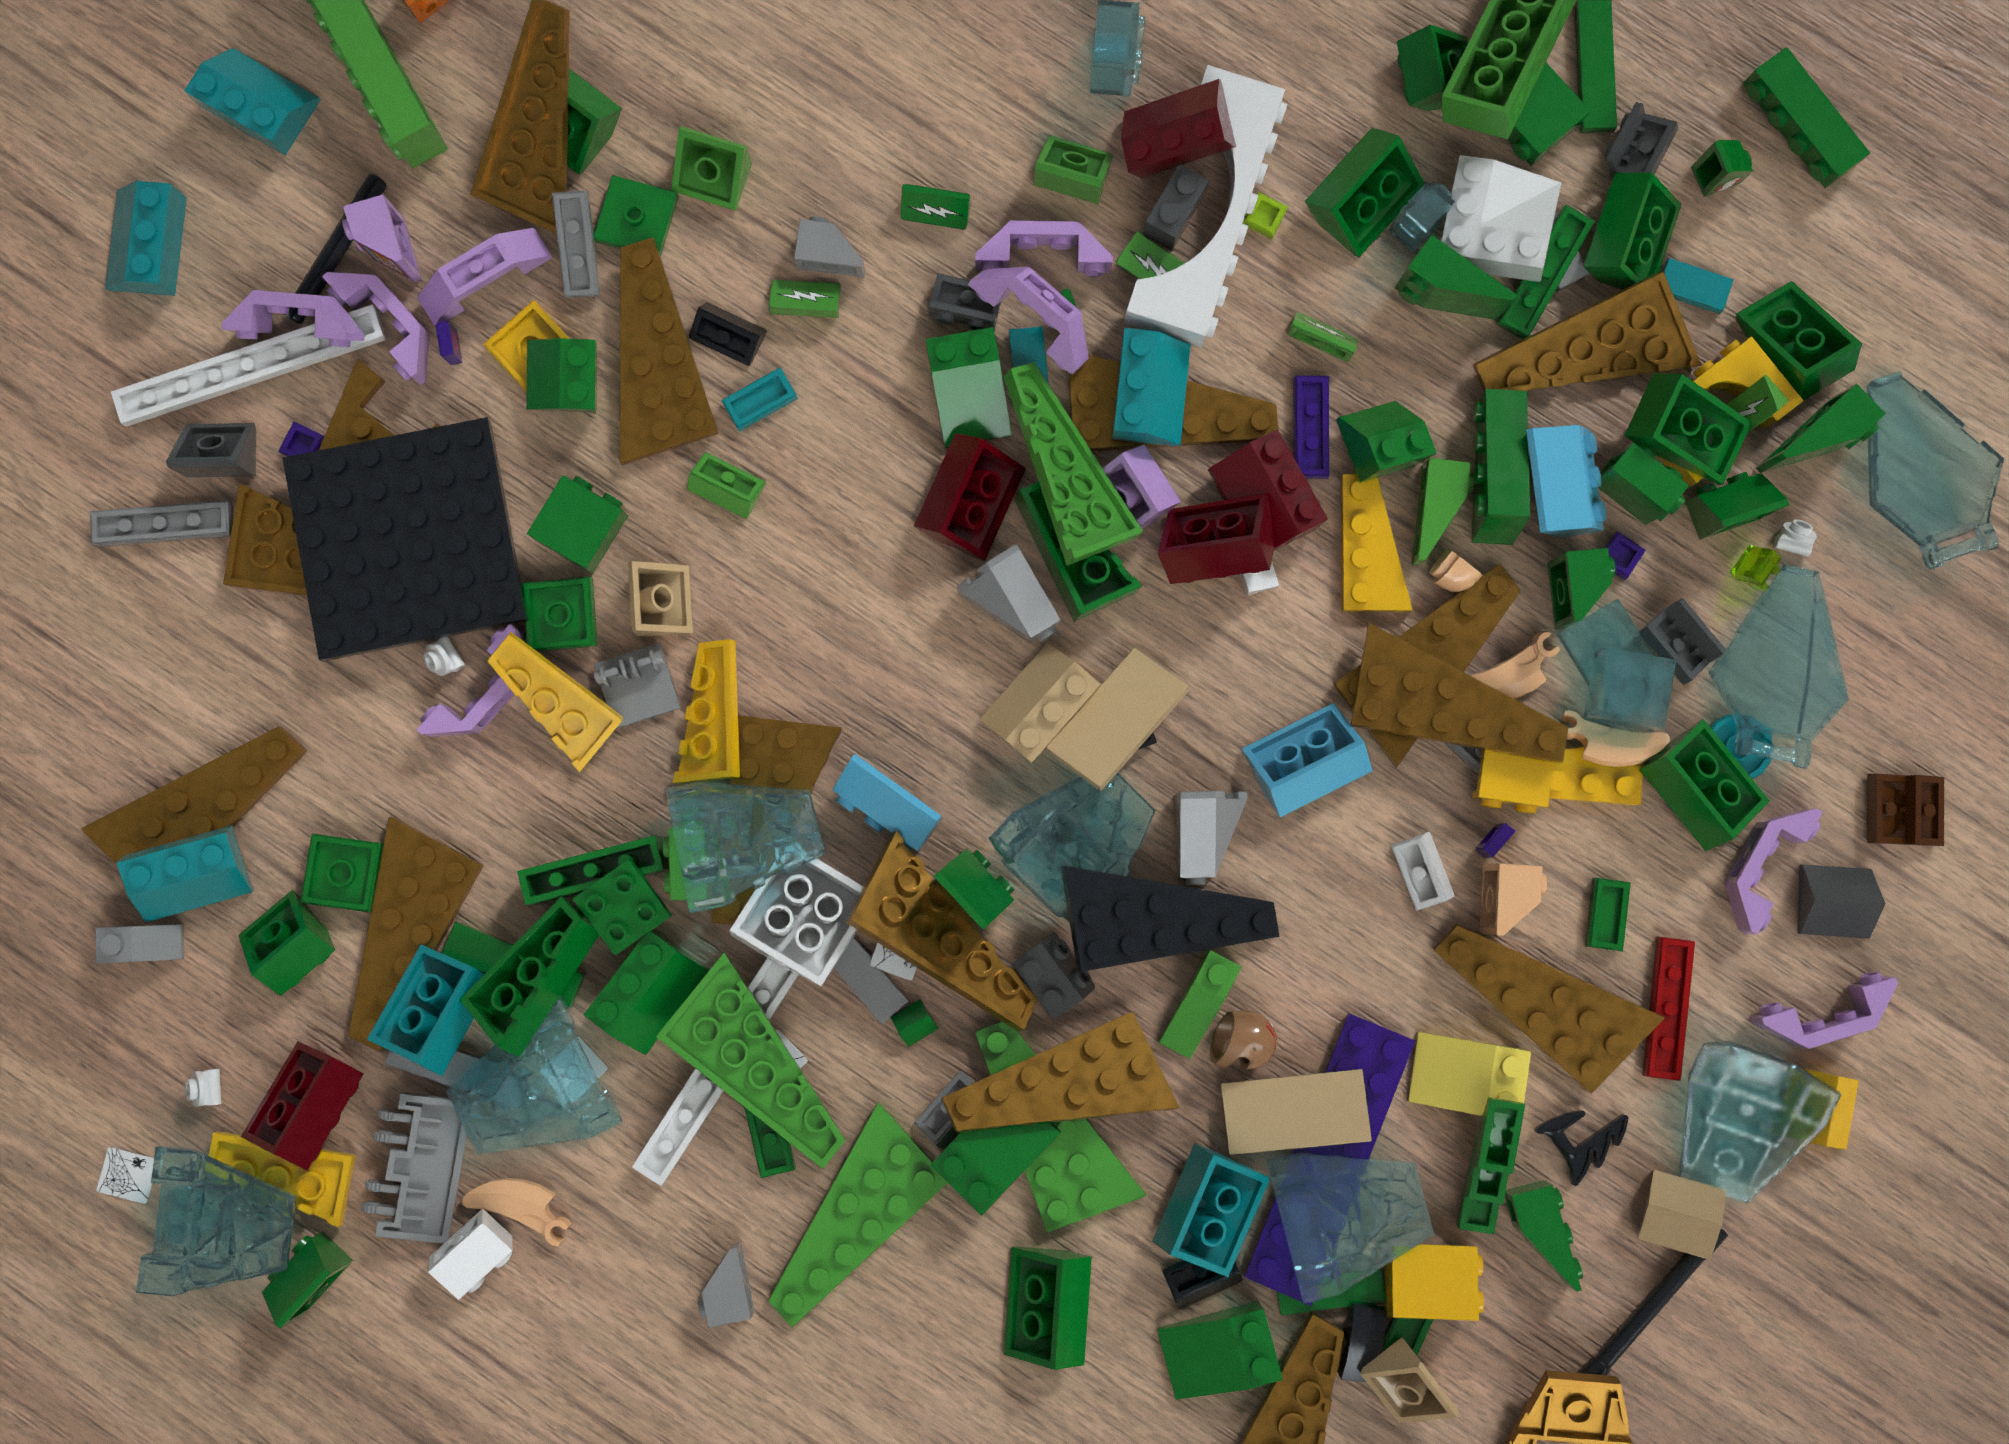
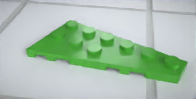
[1004,362,1143,565]
[656,951,845,1169]
[975,1021,1146,1233]
[768,1102,948,1327]

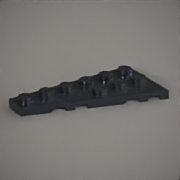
[1060,865,1280,972]

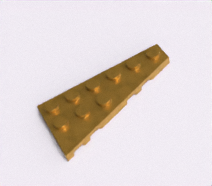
[1472,272,1702,391]
[223,483,307,596]
[1333,564,1521,768]
[348,817,484,1052]
[846,831,1038,1031]
[1433,924,1665,1094]

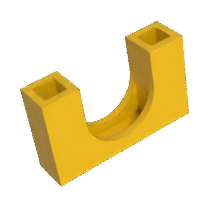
[1659,336,1804,489]

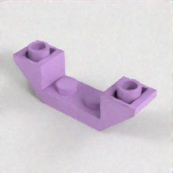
[975,220,1113,277]
[417,228,553,326]
[968,267,1089,375]
[322,272,430,385]
[222,290,365,347]
[417,624,523,737]
[1724,809,1823,934]
[1749,972,1898,1049]

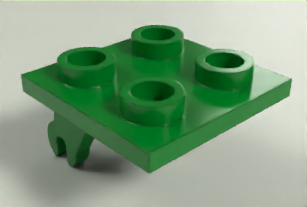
[573,858,672,956]

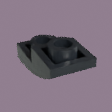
[1337,1303,1387,1382]

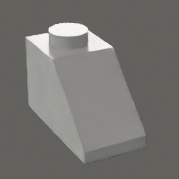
[794,216,865,278]
[96,924,184,964]
[698,1242,755,1328]

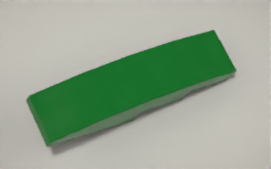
[1456,1097,1525,1235]

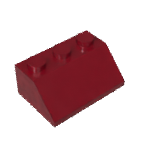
[1121,79,1236,178]
[1208,429,1328,551]
[913,433,1026,561]
[1158,493,1274,584]
[241,1041,364,1171]

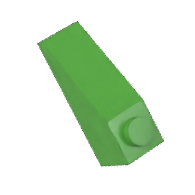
[1412,458,1474,566]
[1159,949,1242,1059]

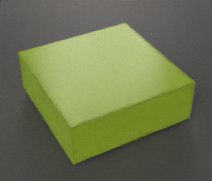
[1242,192,1288,240]

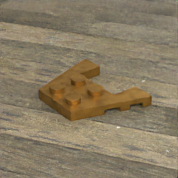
[319,359,440,450]
[1505,1370,1633,1444]

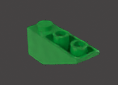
[1505,1180,1583,1292]

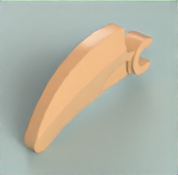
[1470,631,1560,698]
[1561,710,1670,767]
[462,1178,572,1246]

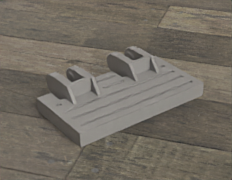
[361,1092,473,1244]

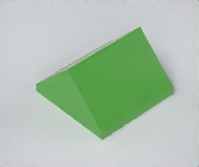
[671,126,752,210]
[1034,135,1114,204]

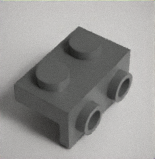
[1605,102,1678,177]
[928,273,1002,331]
[1639,598,1726,685]
[1012,932,1095,1020]

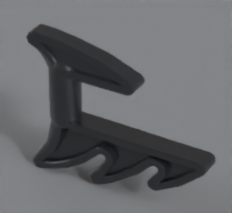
[1534,1110,1629,1186]

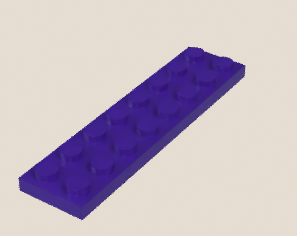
[1244,1013,1415,1306]

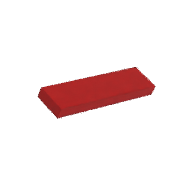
[1642,936,1695,1081]

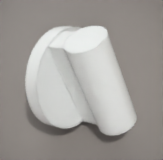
[1773,520,1817,557]
[424,637,465,676]
[185,1068,222,1107]

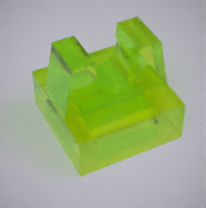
[1730,545,1782,591]

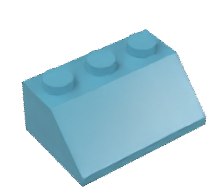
[1526,425,1606,538]
[1242,703,1373,817]
[833,753,943,852]

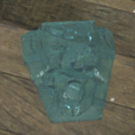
[989,773,1156,922]
[665,781,824,913]
[446,995,623,1155]
[136,1146,297,1296]
[1267,1152,1434,1303]

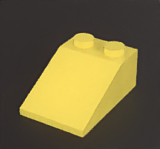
[1407,1032,1531,1116]

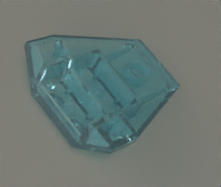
[1679,1041,1841,1203]

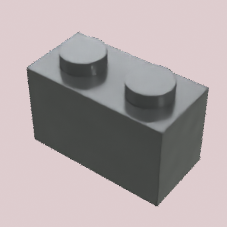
[1143,164,1209,251]

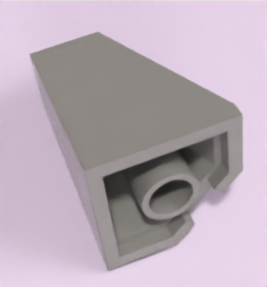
[957,544,1060,643]
[1174,791,1247,885]

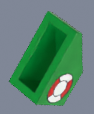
[1691,140,1753,197]

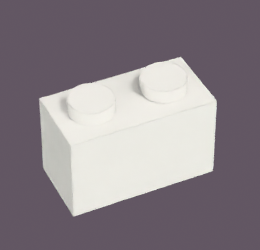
[428,1209,513,1300]

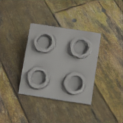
[594,643,681,729]

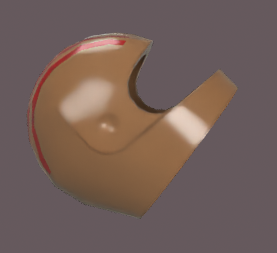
[1210,1011,1277,1069]

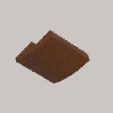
[1867,773,1944,846]

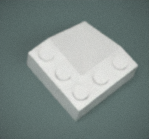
[1441,155,1561,282]
[729,840,864,987]

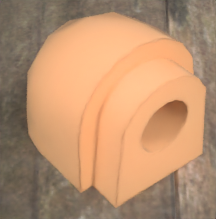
[1429,549,1483,592]

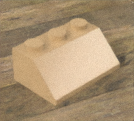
[979,643,1101,765]

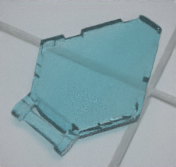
[1867,372,2004,570]
[1709,565,1849,769]

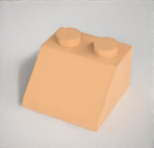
[1480,863,1547,936]

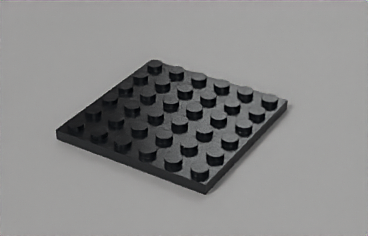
[282,417,528,662]

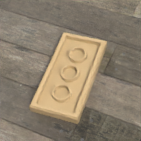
[1046,648,1189,792]
[1221,1069,1372,1155]

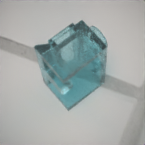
[1389,182,1455,253]

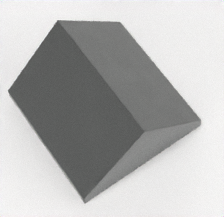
[166,423,256,478]
[1798,865,1886,938]

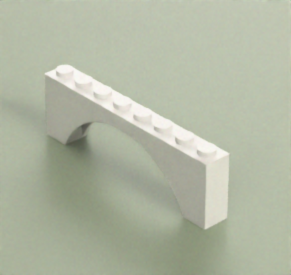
[1124,65,1287,348]

